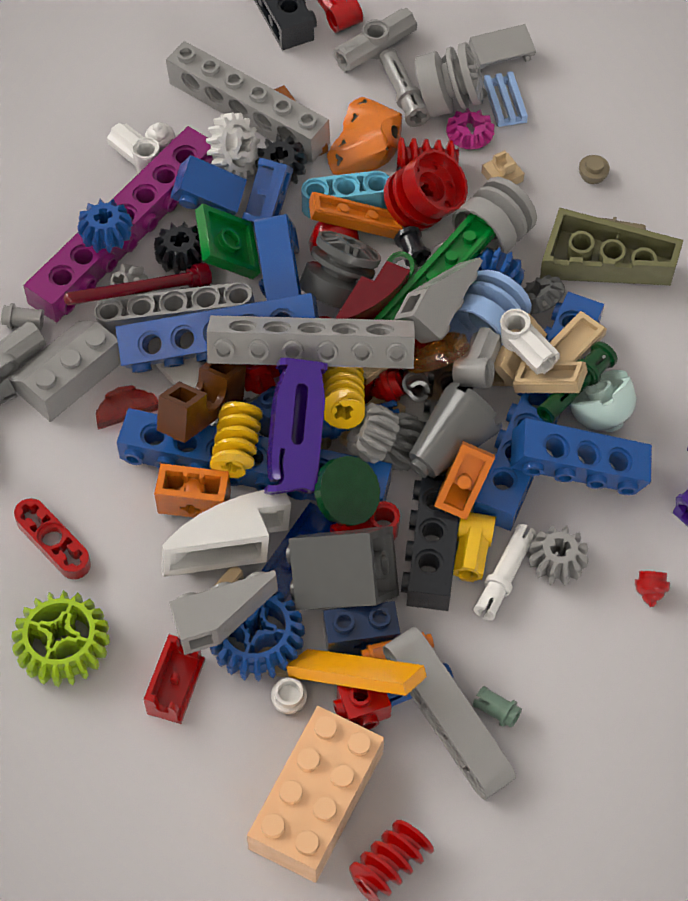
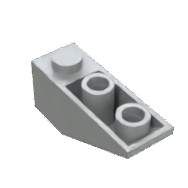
[394,257,483,344]
[169,570,278,655]

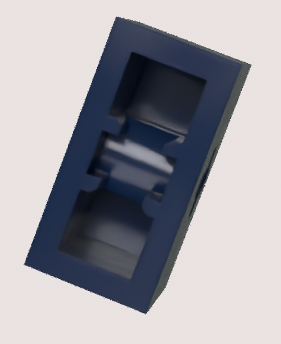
[323,601,401,656]

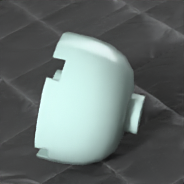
[569,370,637,432]

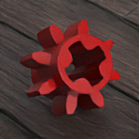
[243,364,280,394]

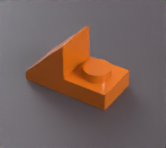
[434,441,495,520]

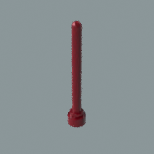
[63,263,212,305]

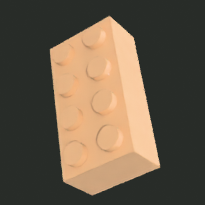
[247,705,384,883]

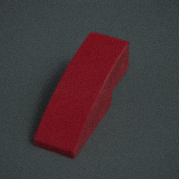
[335,261,411,320]

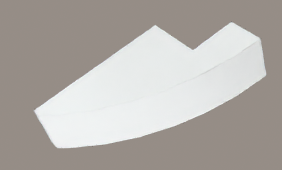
[161,490,291,577]

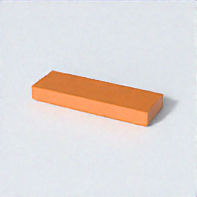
[309,192,403,239]

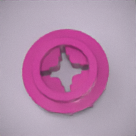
[446,108,495,149]

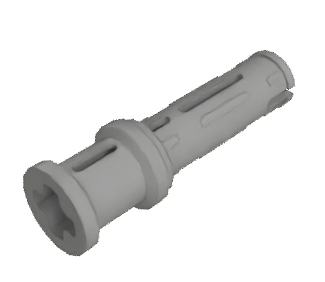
[379,48,431,127]

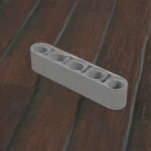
[94,282,255,338]
[382,627,516,800]

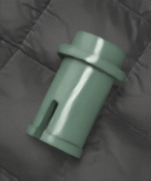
[473,686,522,728]

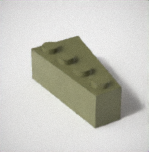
[540,207,684,286]

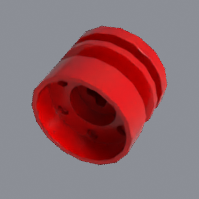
[384,149,468,231]

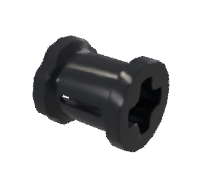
[394,226,431,268]

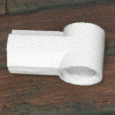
[107,122,160,174]
[500,309,560,375]

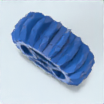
[210,592,305,682]

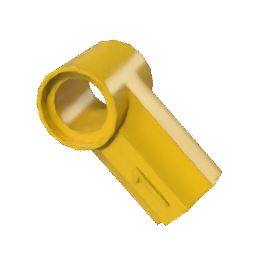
[453,512,496,582]

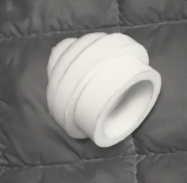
[145,122,175,152]

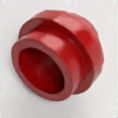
[371,370,406,402]
[634,571,670,607]

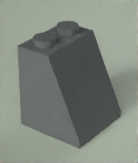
[286,526,399,610]

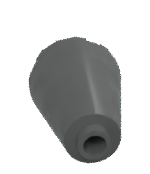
[409,382,502,478]

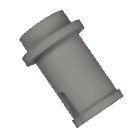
[1,303,44,330]

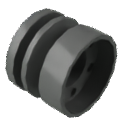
[299,231,381,309]

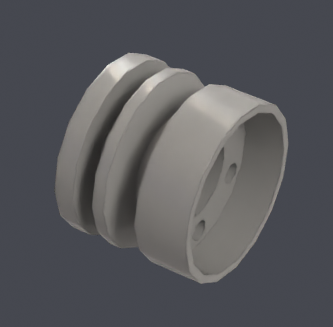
[415,42,483,118]
[452,177,537,254]

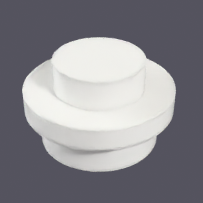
[271,678,307,714]

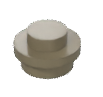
[579,155,610,184]

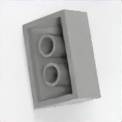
[8,321,121,422]

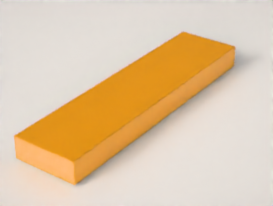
[286,648,427,696]

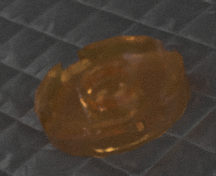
[407,332,470,373]

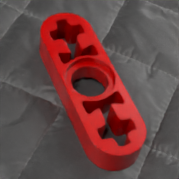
[14,498,91,579]

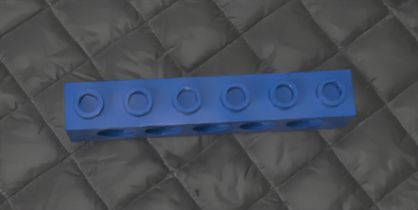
[115,293,319,373]

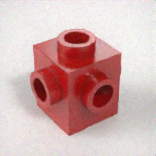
[333,686,392,730]

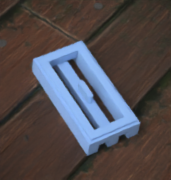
[483,71,528,127]

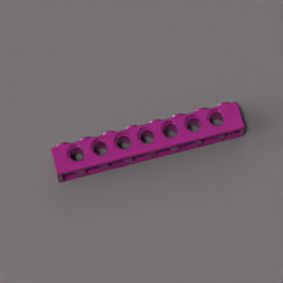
[23,126,214,323]

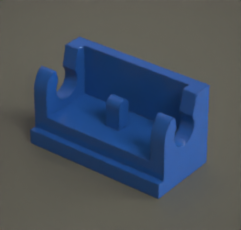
[242,157,293,222]

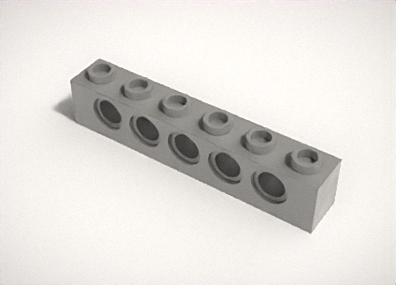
[166,41,330,163]
[207,315,415,369]

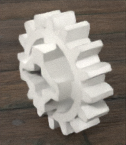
[206,112,260,179]

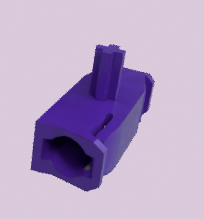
[264,358,328,495]

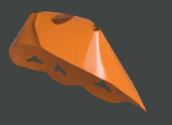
[327,97,402,175]

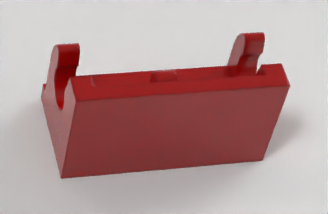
[143,634,205,724]

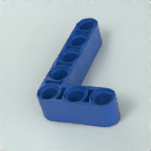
[254,214,302,375]

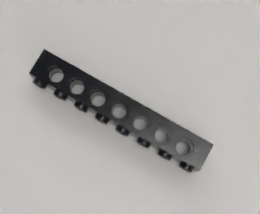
[401,353,473,611]

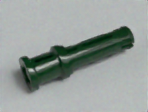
[537,341,618,423]

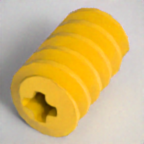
[322,366,365,429]
[210,401,263,479]

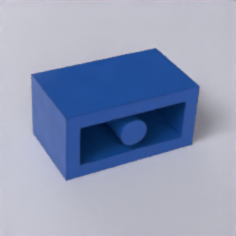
[170,155,247,215]

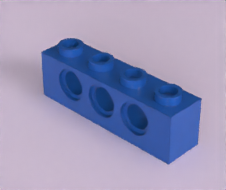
[510,418,652,495]

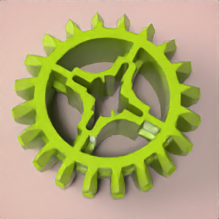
[11,590,110,687]

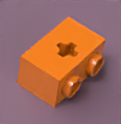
[154,463,231,518]

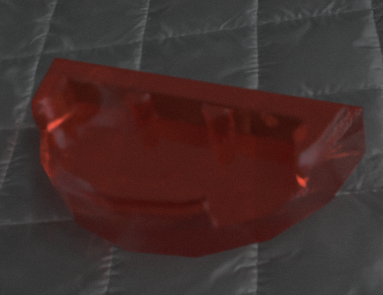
[96,385,158,430]

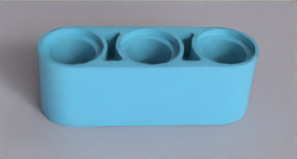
[301,171,389,219]

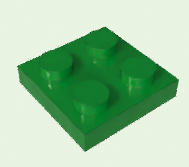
[195,204,261,280]

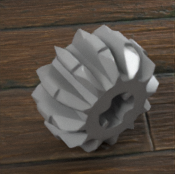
[347,403,400,464]
[529,525,589,586]

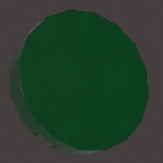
[314,456,380,527]

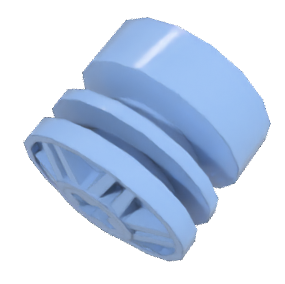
[449,269,532,349]

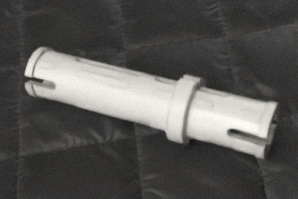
[473,524,537,620]

